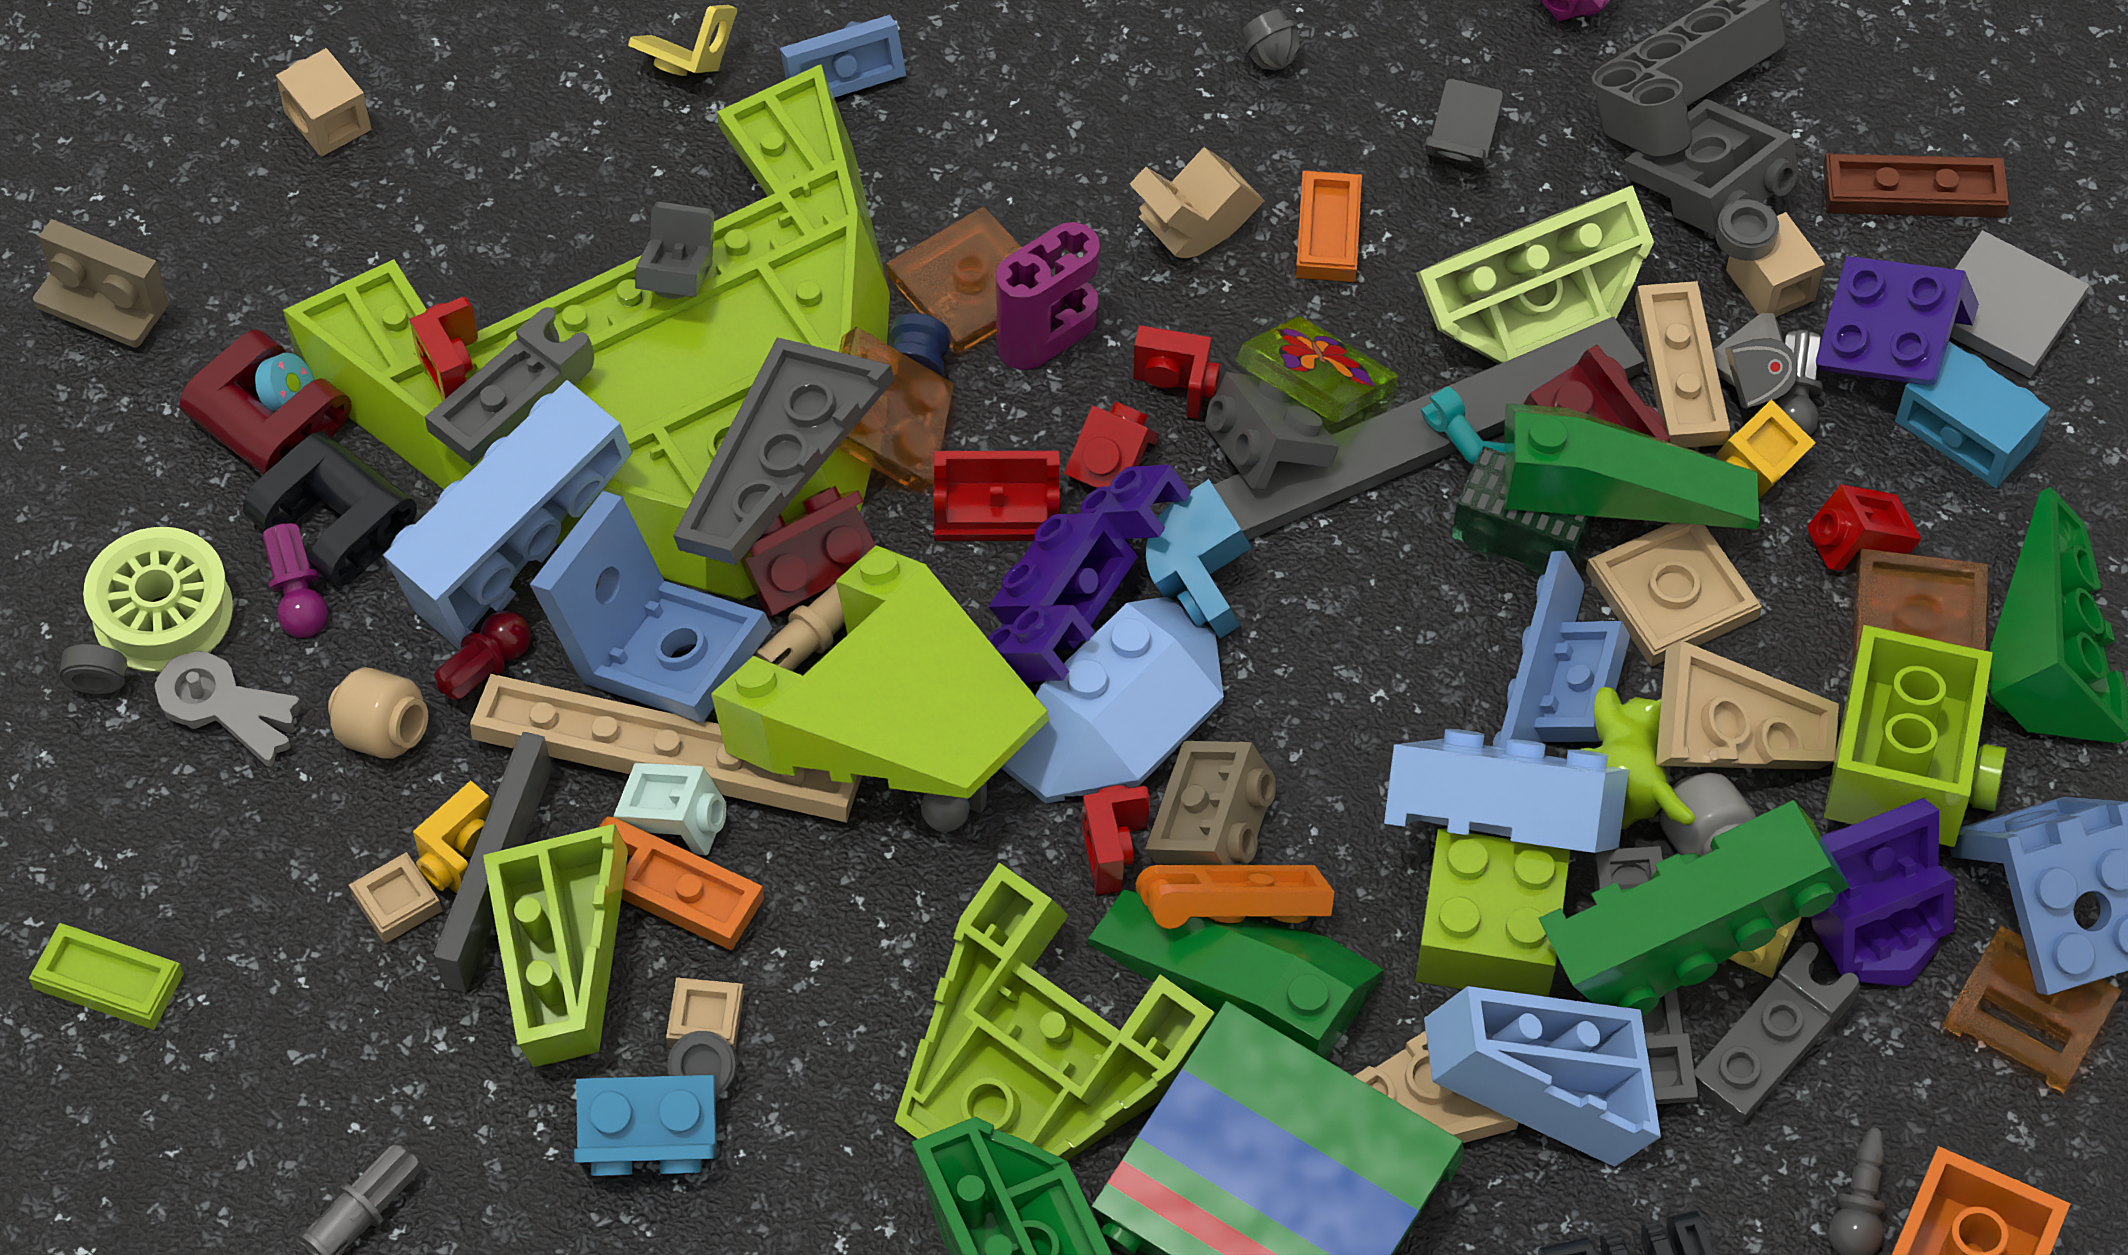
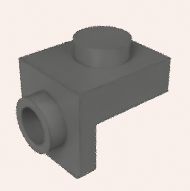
[635,202,714,299]

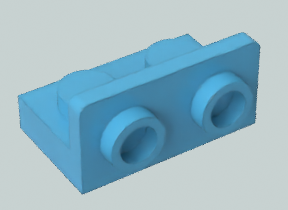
[574,1075,717,1176]

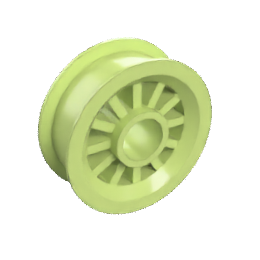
[83,527,233,672]

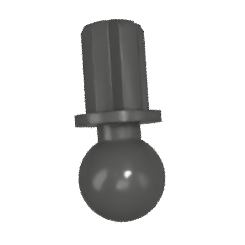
[1775,330,1823,437]

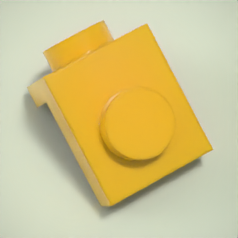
[1716,399,1816,499]

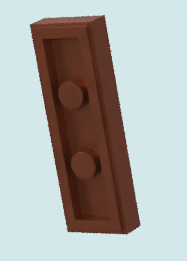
[1823,153,2009,218]

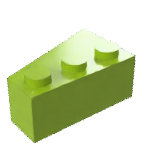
[483,824,628,1068]

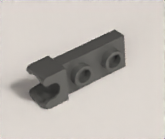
[425,307,594,466]
[1694,942,1860,1125]

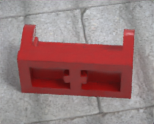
[933,451,1060,541]

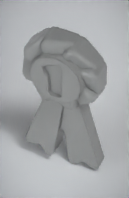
[155,651,301,767]

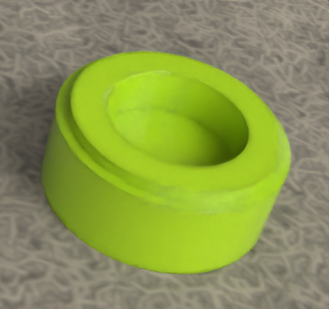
[1969,744,2007,812]

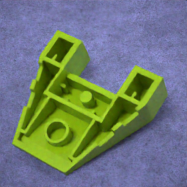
[711,545,1049,799]
[894,863,1217,1161]

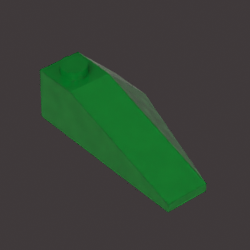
[1505,403,1759,529]
[1987,487,2128,743]

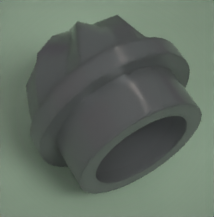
[1241,9,1300,70]

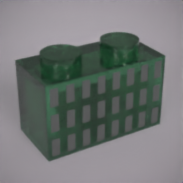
[1451,446,1595,574]

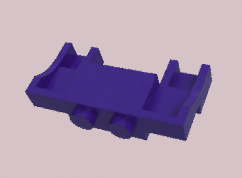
[987,465,1191,683]

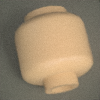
[328,667,428,759]

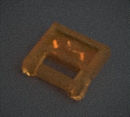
[1942,925,2122,1093]

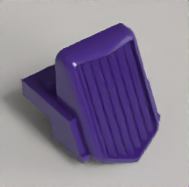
[1809,798,1955,986]

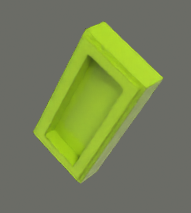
[29,923,184,1030]

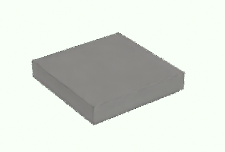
[1950,230,2090,378]

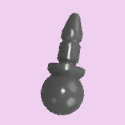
[1828,1127,1886,1255]

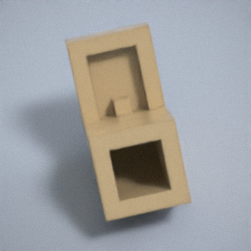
[1130,147,1265,258]

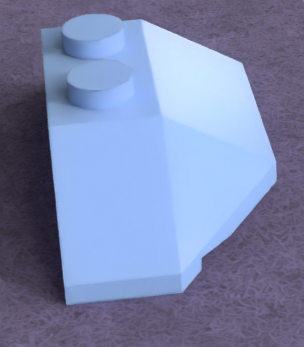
[1001,597,1224,804]

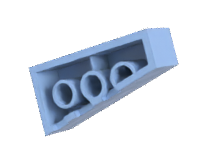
[383,380,632,650]

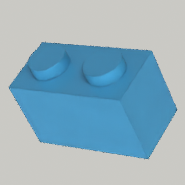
[1895,341,2051,489]

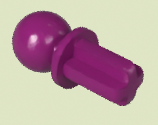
[262,523,328,638]

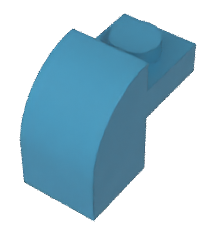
[1146,479,1252,639]

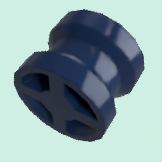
[883,313,951,389]

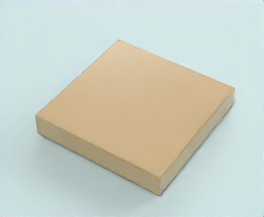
[1586,523,1762,667]

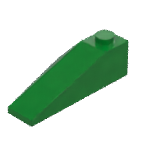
[1088,890,1384,1060]

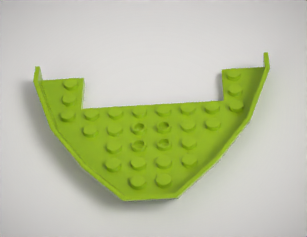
[283,64,890,601]

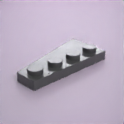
[673,337,895,565]

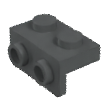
[1205,372,1340,490]

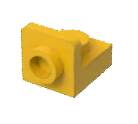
[413,780,491,894]

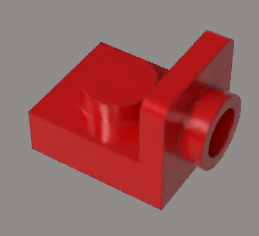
[409,296,478,401]
[1133,325,1220,419]
[1807,484,1922,571]
[1081,785,1150,896]

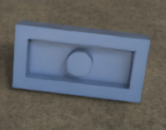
[780,15,907,98]

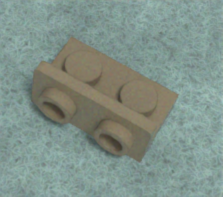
[33,219,169,347]
[1145,741,1276,865]

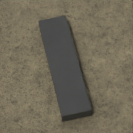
[433,732,553,993]

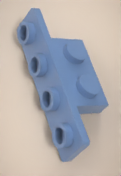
[1493,551,1630,748]

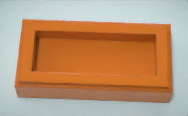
[1296,171,1362,282]

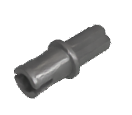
[297,1144,421,1255]

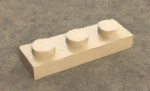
[1635,281,1730,448]

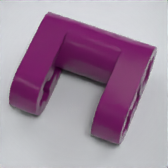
[996,222,1100,370]

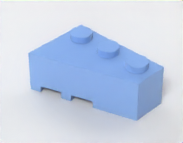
[1384,729,1629,853]
[1424,986,1661,1167]

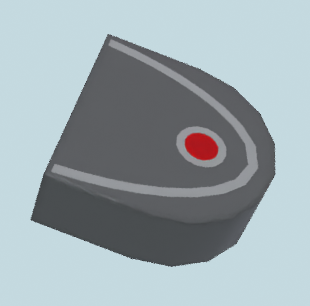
[1725,338,1798,408]

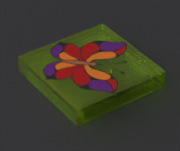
[1236,315,1400,423]

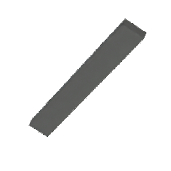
[1213,316,1645,540]

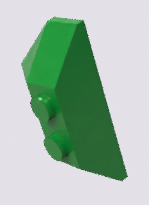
[912,1116,1112,1255]

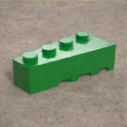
[1538,800,1850,1016]

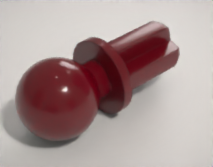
[434,610,531,700]

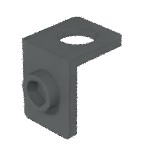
[1425,79,1503,169]

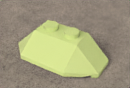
[1416,185,1654,364]

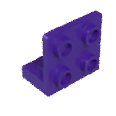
[1815,256,1979,386]

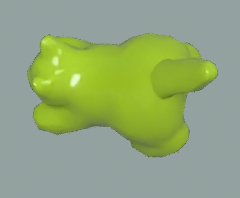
[1580,687,1695,829]

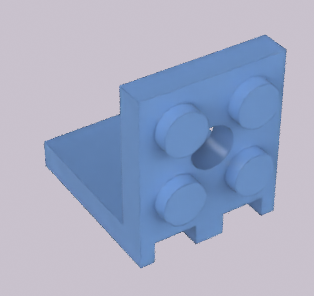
[530,491,772,723]
[1949,797,2128,995]

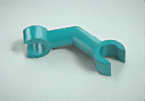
[1420,386,1505,468]

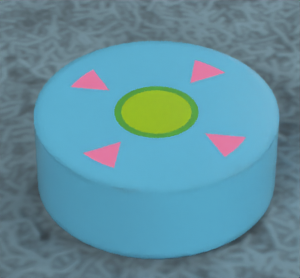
[255,353,314,412]

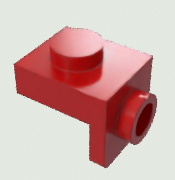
[1063,401,1159,488]

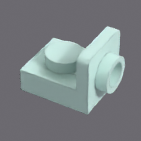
[614,763,726,855]

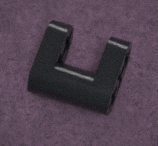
[243,431,417,587]

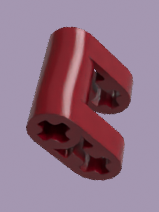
[179,329,351,475]

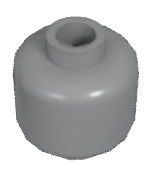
[1659,773,1756,857]

